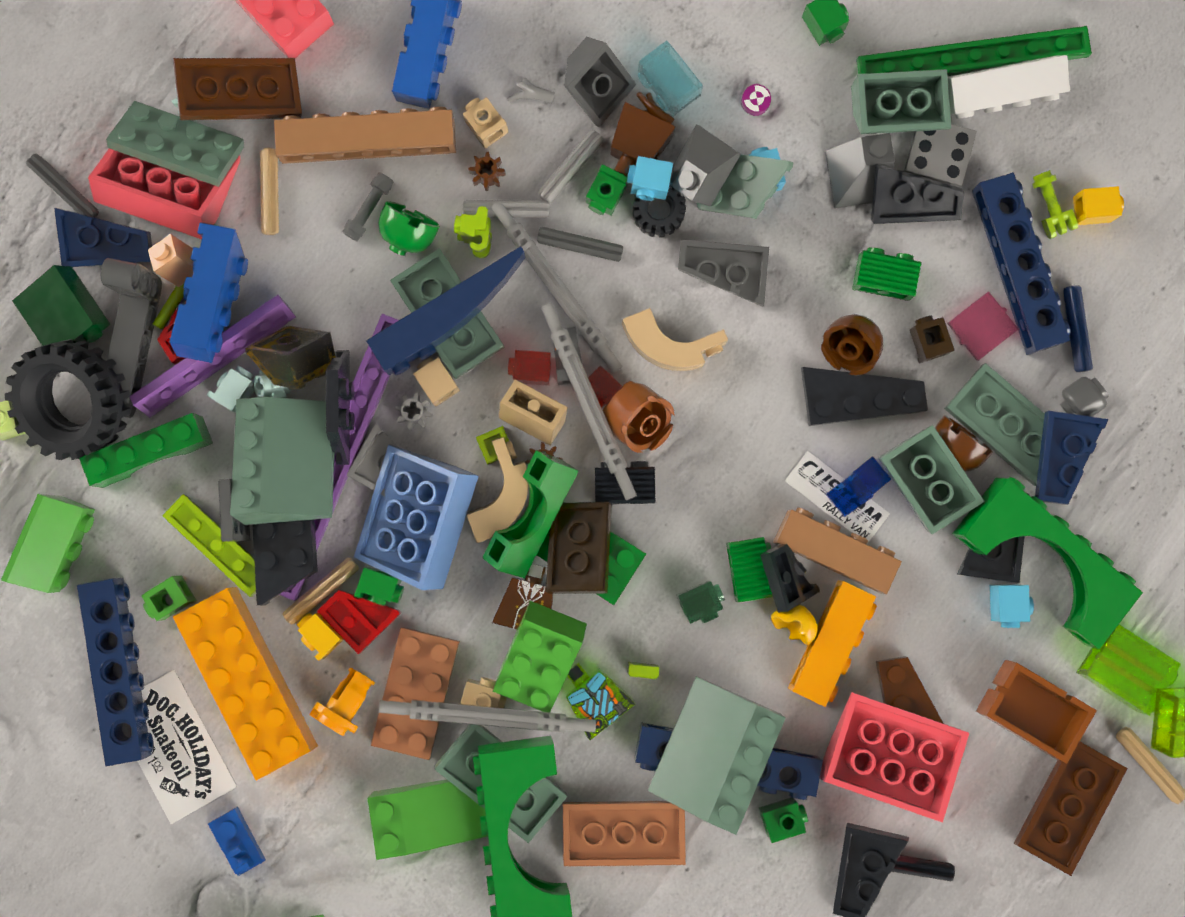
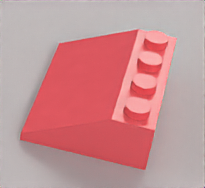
[88,149,241,239]
[820,692,969,823]

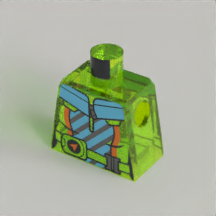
[566,662,636,740]

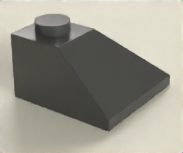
[564,36,636,127]
[670,124,741,206]
[825,133,895,209]

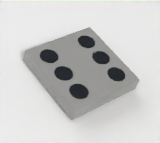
[904,124,977,188]

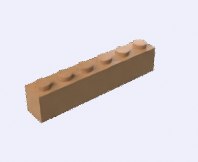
[274,107,456,164]

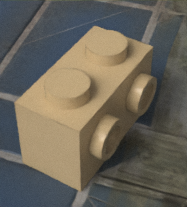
[499,380,568,446]

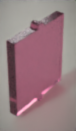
[947,291,1019,361]

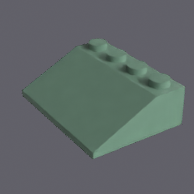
[230,397,334,525]
[648,676,786,835]

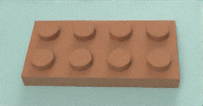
[371,627,460,760]
[563,801,686,866]

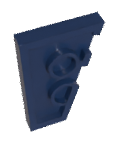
[54,208,152,267]
[1035,411,1109,505]

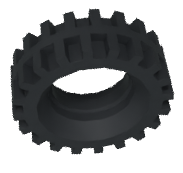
[5,339,131,460]

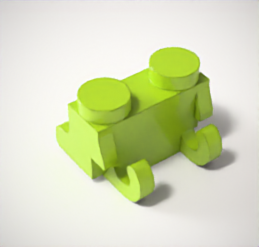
[454,206,492,259]

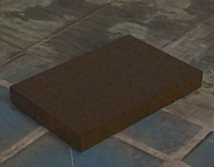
[546,502,612,594]

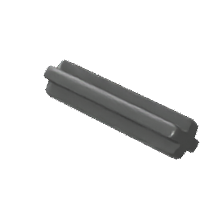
[26,154,99,218]
[537,227,623,262]

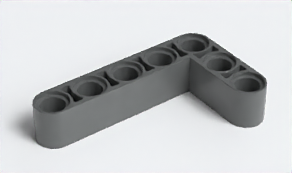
[100,258,162,418]

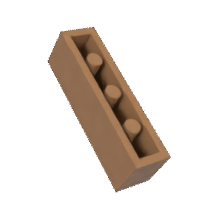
[773,507,902,594]

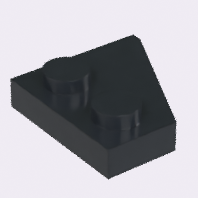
[760,544,820,612]

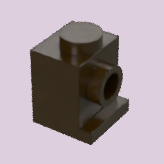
[909,315,955,364]

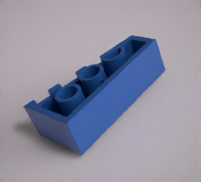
[392,0,462,109]
[170,223,248,363]

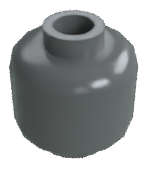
[1060,377,1109,417]

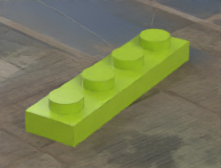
[162,494,256,597]

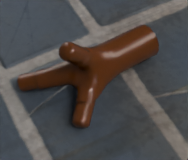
[637,92,675,124]

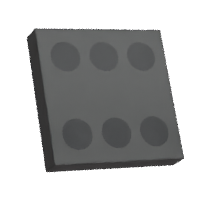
[218,479,250,542]

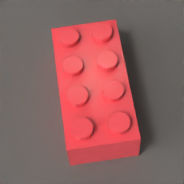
[235,0,334,58]

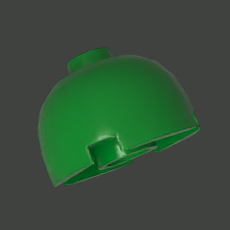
[378,201,440,256]

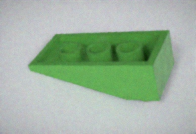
[367,779,488,860]

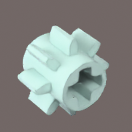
[254,367,291,398]

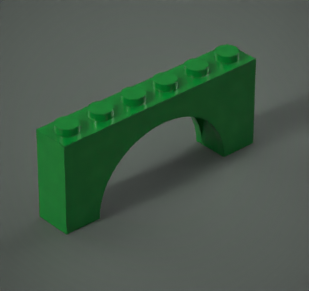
[952,477,1143,650]
[473,735,572,917]

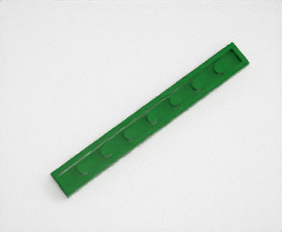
[856,26,1092,76]

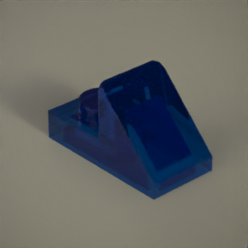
[825,456,891,517]

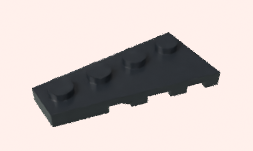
[801,367,928,426]

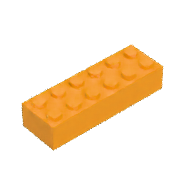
[173,587,318,781]

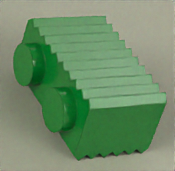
[852,247,922,301]
[726,537,772,603]

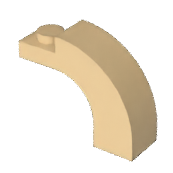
[622,308,728,371]
[467,437,528,543]

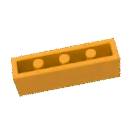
[788,580,877,707]

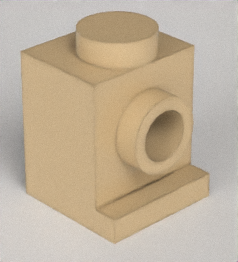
[463,97,508,149]

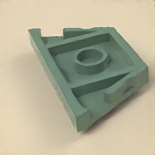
[696,155,793,219]

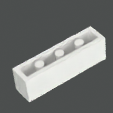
[948,55,1070,119]

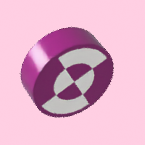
[741,84,771,116]

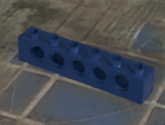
[972,172,1071,355]
[77,578,154,767]
[634,722,823,800]

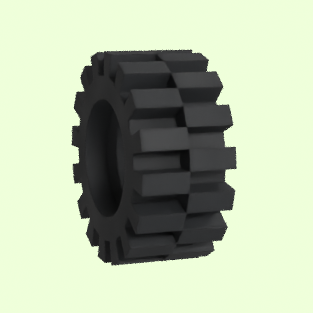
[632,183,686,238]

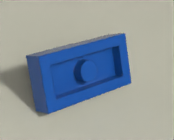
[208,807,266,876]

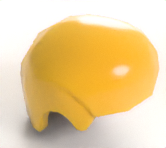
[771,604,818,645]

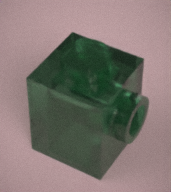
[676,580,725,624]

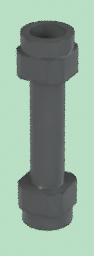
[342,172,394,242]

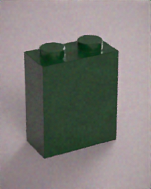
[12,265,111,346]

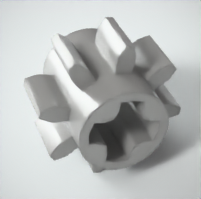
[395,393,433,430]

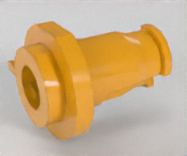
[309,667,375,736]

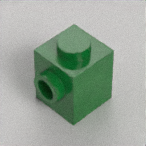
[802,0,850,46]
[759,797,809,843]

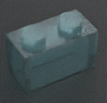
[638,40,703,117]

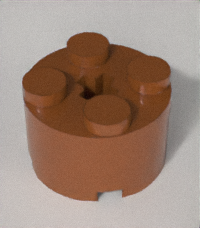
[602,381,675,453]

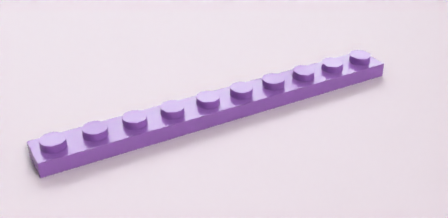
[279,314,399,601]

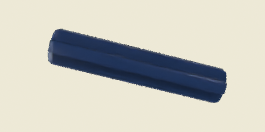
[1063,285,1093,372]

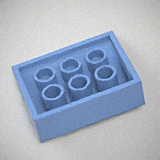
[354,445,479,590]

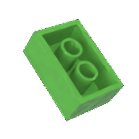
[492,601,587,713]

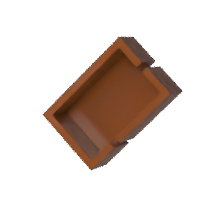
[976,660,1097,764]

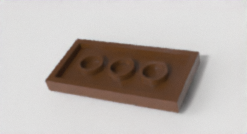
[173,58,302,120]
[1014,742,1128,876]

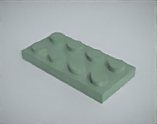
[106,101,244,187]
[390,248,505,380]
[944,363,1045,486]
[434,724,567,844]

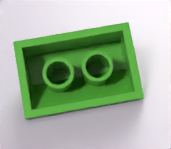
[1,494,95,593]

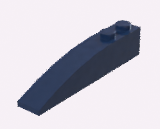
[366,246,526,375]

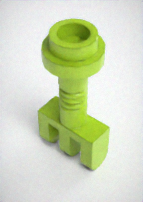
[1032,170,1078,239]

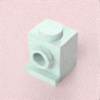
[207,365,255,413]

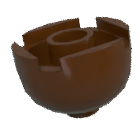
[821,314,883,375]
[935,415,993,472]

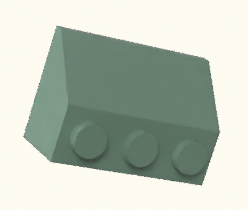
[851,69,951,134]
[878,425,984,534]

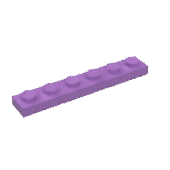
[130,295,296,418]

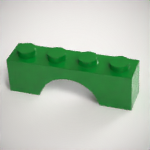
[79,413,213,488]
[482,450,579,578]

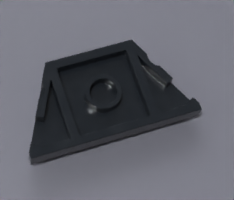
[326,350,355,465]
[252,519,318,606]

